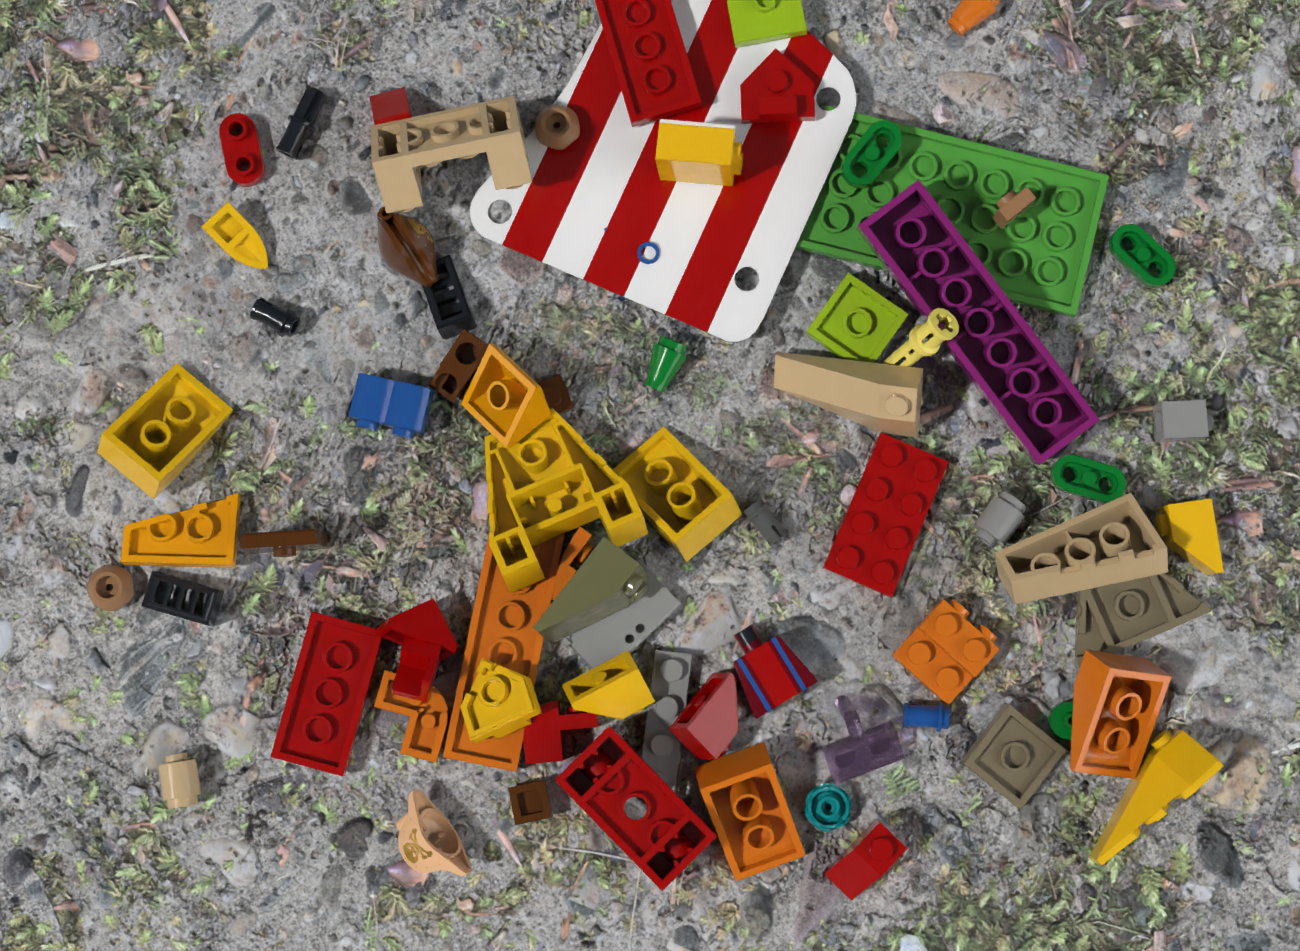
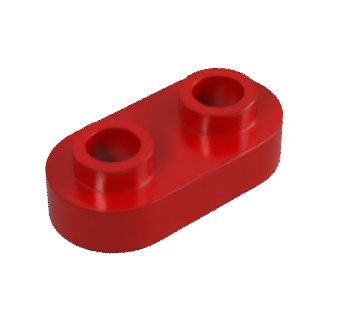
[219,113,265,187]

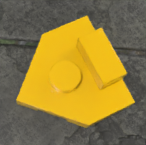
[460,658,542,743]

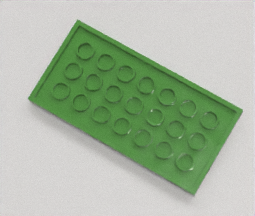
[795,105,1109,318]

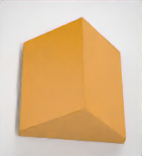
[461,343,551,448]

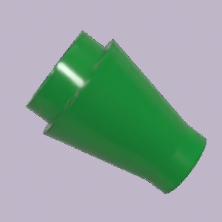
[645,335,688,393]

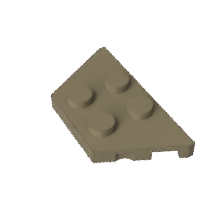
[1074,573,1211,669]

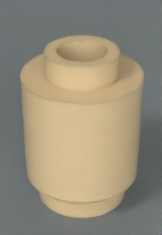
[158,753,201,809]

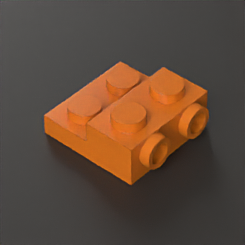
[891,599,1000,705]

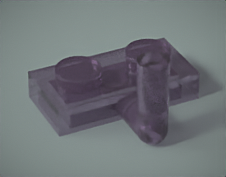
[821,695,905,785]

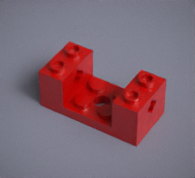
[555,725,717,891]

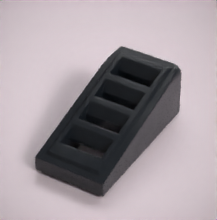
[422,255,477,340]
[141,571,224,627]

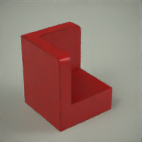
[391,637,442,703]

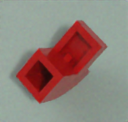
[523,700,599,764]

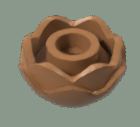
[535,104,580,150]
[87,564,134,611]

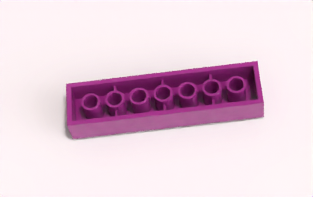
[856,179,1100,465]

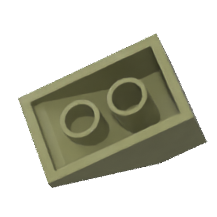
[533,537,649,644]

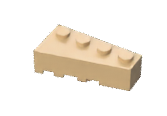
[995,493,1168,604]

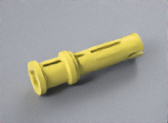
[881,308,959,367]

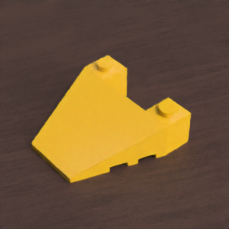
[484,408,648,593]

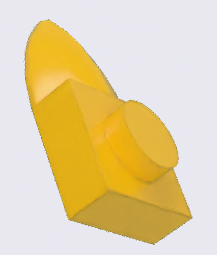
[201,201,268,269]

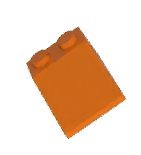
[1070,650,1172,779]
[694,742,806,881]

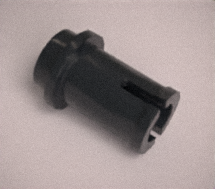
[250,297,300,337]

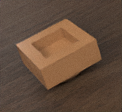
[992,187,1036,229]

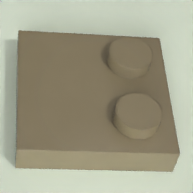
[960,703,1066,809]

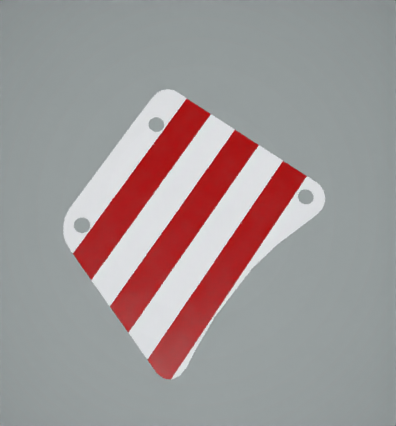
[470,0,856,342]

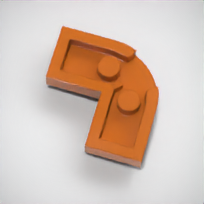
[374,670,449,763]

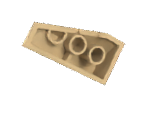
[774,352,924,438]

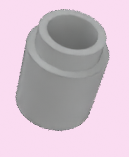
[973,491,1027,548]

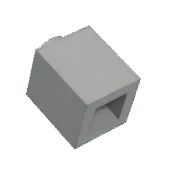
[1153,399,1213,443]

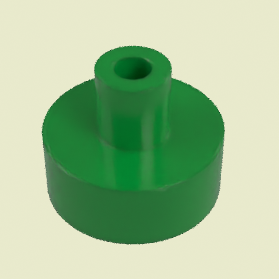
[1047,702,1073,739]

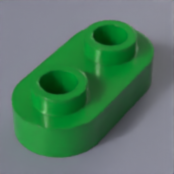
[841,120,902,188]
[1109,224,1176,288]
[1050,455,1126,503]

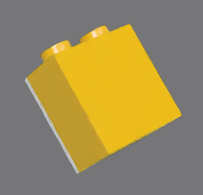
[655,119,743,186]

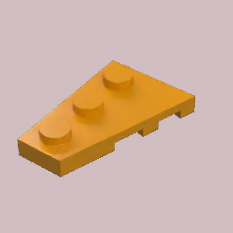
[121,493,241,568]

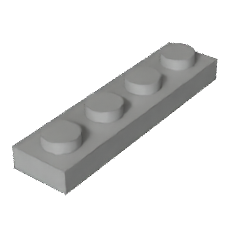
[636,650,692,800]

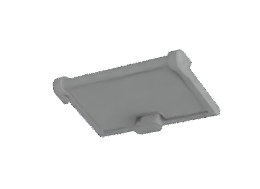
[561,556,681,668]

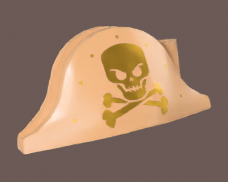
[396,789,473,876]

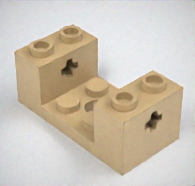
[370,95,532,213]

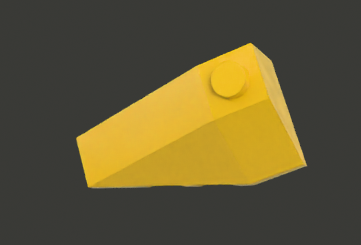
[1089,729,1224,866]

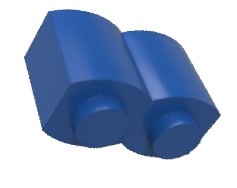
[349,373,434,440]

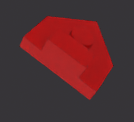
[740,48,815,124]

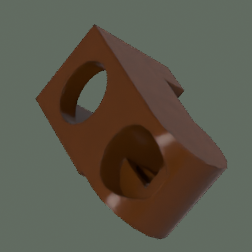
[429,329,489,403]

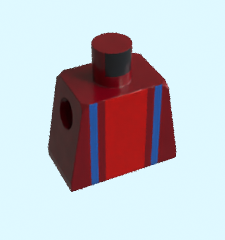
[732,624,818,719]

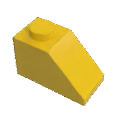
[1155,498,1224,575]
[562,650,655,719]

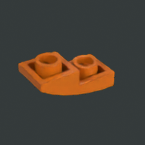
[552,527,594,601]

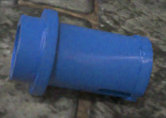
[903,702,950,732]

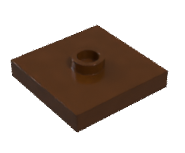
[239,529,328,557]

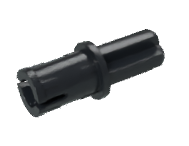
[276,87,326,160]

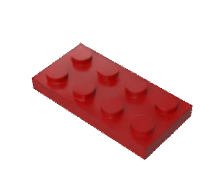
[595,0,702,127]
[822,433,949,598]
[271,611,383,776]

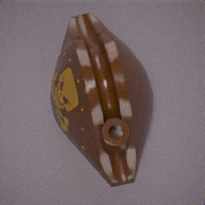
[377,206,438,288]

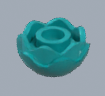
[804,783,851,831]

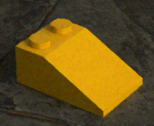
[97,363,233,499]
[613,426,742,562]

